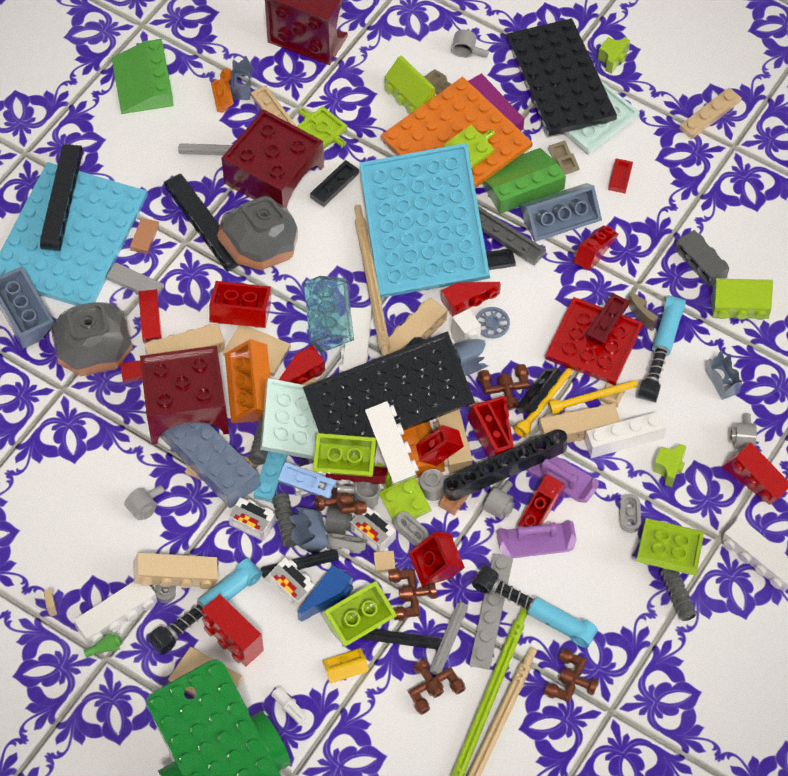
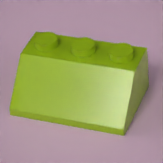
[384,55,435,114]
[711,278,773,320]
[313,433,377,477]
[321,581,397,647]

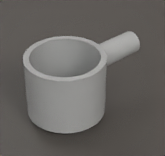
[451,29,489,58]
[730,413,757,448]
[418,469,445,501]
[483,480,514,519]
[337,482,380,509]
[124,485,164,520]

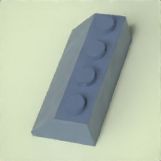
[520,183,602,242]
[0,266,54,349]

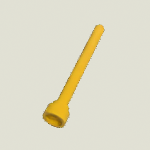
[514,368,572,438]
[548,380,638,416]

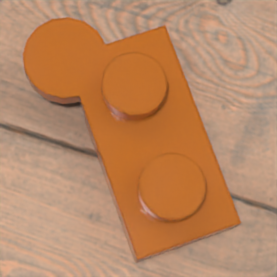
[211,68,234,113]

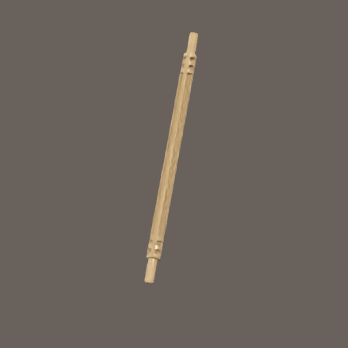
[354,205,391,356]
[467,647,537,776]

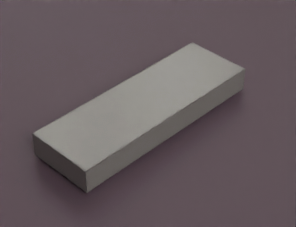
[106,263,164,296]

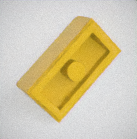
[322,648,369,683]

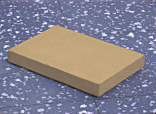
[223,325,291,377]
[168,647,243,697]

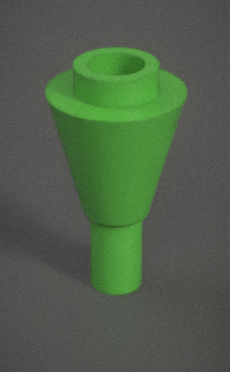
[83,631,122,658]

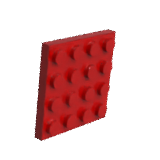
[545,297,643,385]

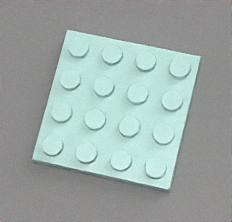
[564,80,640,154]
[260,378,319,460]

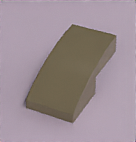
[424,69,451,95]
[548,141,580,175]
[629,292,658,331]

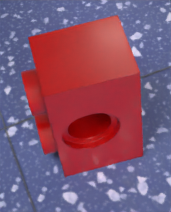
[416,425,464,466]

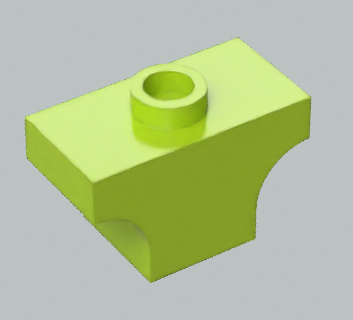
[598,37,630,74]
[653,444,687,487]

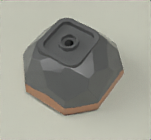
[217,196,298,270]
[51,302,133,376]

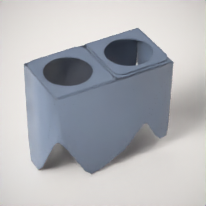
[231,56,252,100]
[454,339,489,376]
[706,350,742,400]
[290,507,329,554]

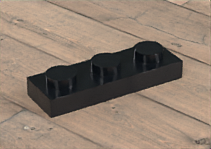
[310,160,359,207]
[516,368,562,413]

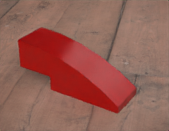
[138,289,162,344]

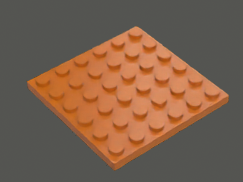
[381,76,533,188]

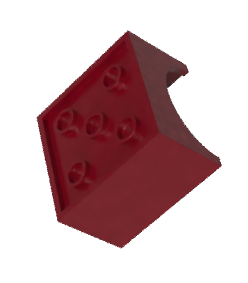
[265,0,348,65]
[221,109,324,209]
[140,345,229,445]

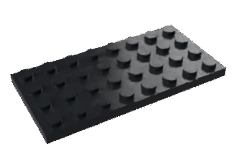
[506,18,617,136]
[303,331,475,441]

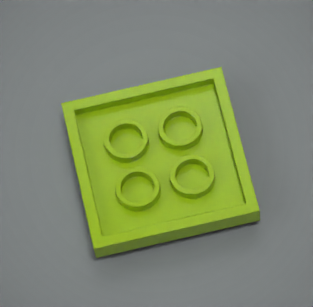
[636,518,704,576]

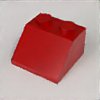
[408,531,465,587]

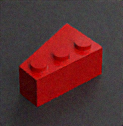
[468,395,514,459]
[722,442,788,505]

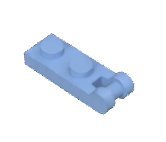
[278,462,337,499]

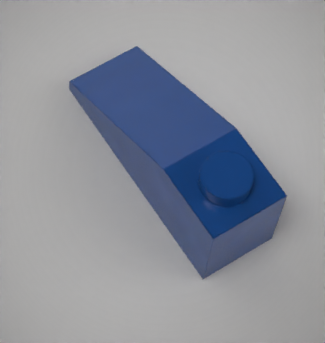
[297,565,353,622]

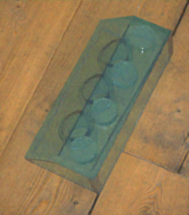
[304,276,354,353]

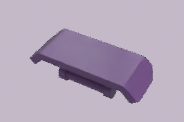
[527,449,599,503]
[497,520,577,558]

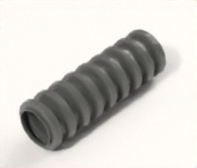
[249,415,268,465]
[272,493,297,548]
[660,569,697,621]

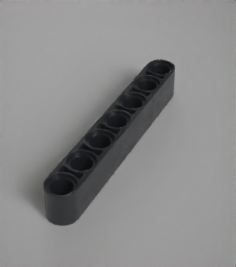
[40,144,82,251]
[164,173,240,272]
[443,429,567,501]

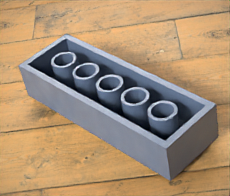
[160,422,261,508]

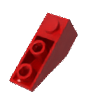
[573,225,619,270]
[441,281,501,317]
[279,345,325,385]
[517,474,566,535]

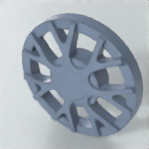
[475,307,510,339]

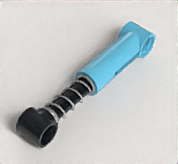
[637,295,686,403]
[147,558,262,655]
[472,566,598,648]

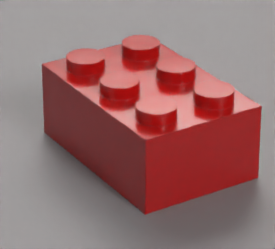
[209,281,271,328]
[202,594,264,667]

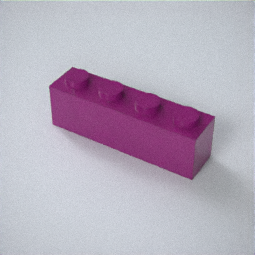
[468,73,524,131]

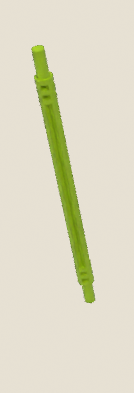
[451,607,528,776]

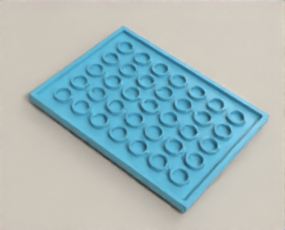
[359,143,490,298]
[0,162,148,306]

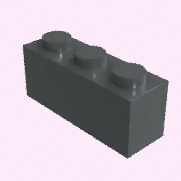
[675,230,729,288]

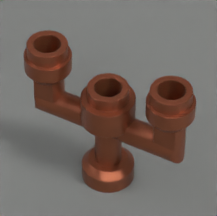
[478,364,530,410]
[315,484,367,515]
[388,568,437,621]
[544,648,599,703]
[407,659,466,715]

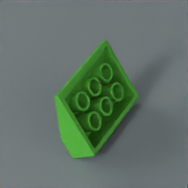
[112,39,174,114]
[482,148,566,214]

